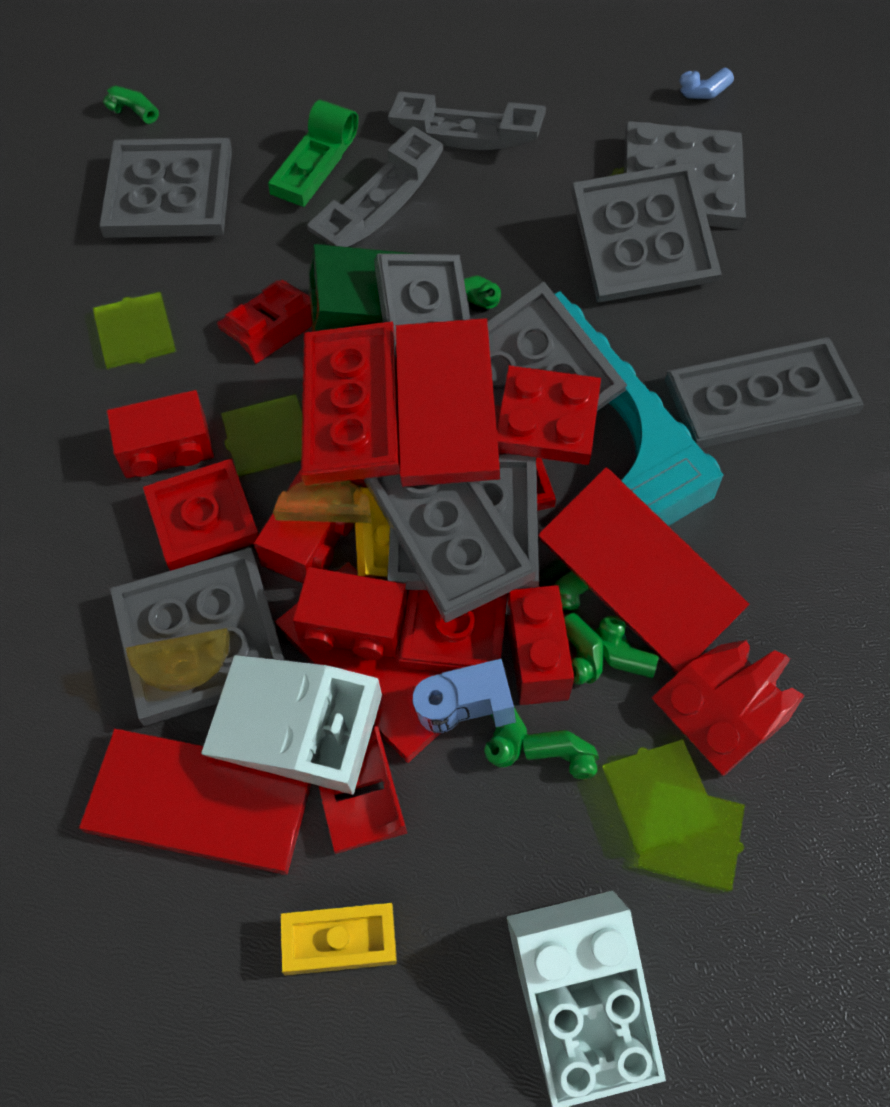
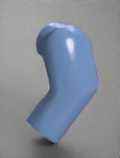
[679,68,734,99]

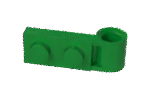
[268,100,359,207]

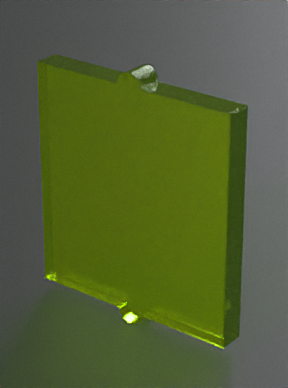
[93,292,176,369]
[221,394,302,477]
[602,739,720,854]
[637,782,745,892]

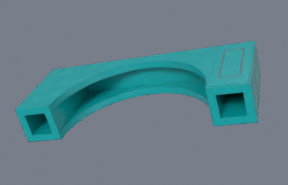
[555,291,724,526]

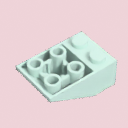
[201,655,382,795]
[507,891,666,1107]

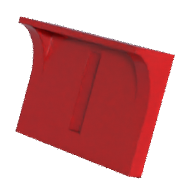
[217,279,312,364]
[319,726,407,854]

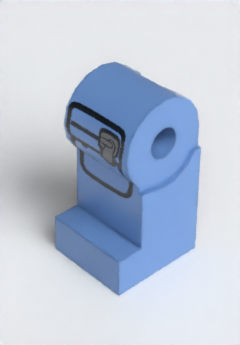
[413,659,516,733]

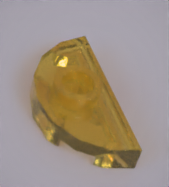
[273,480,372,523]
[125,628,230,691]

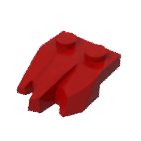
[651,640,805,776]

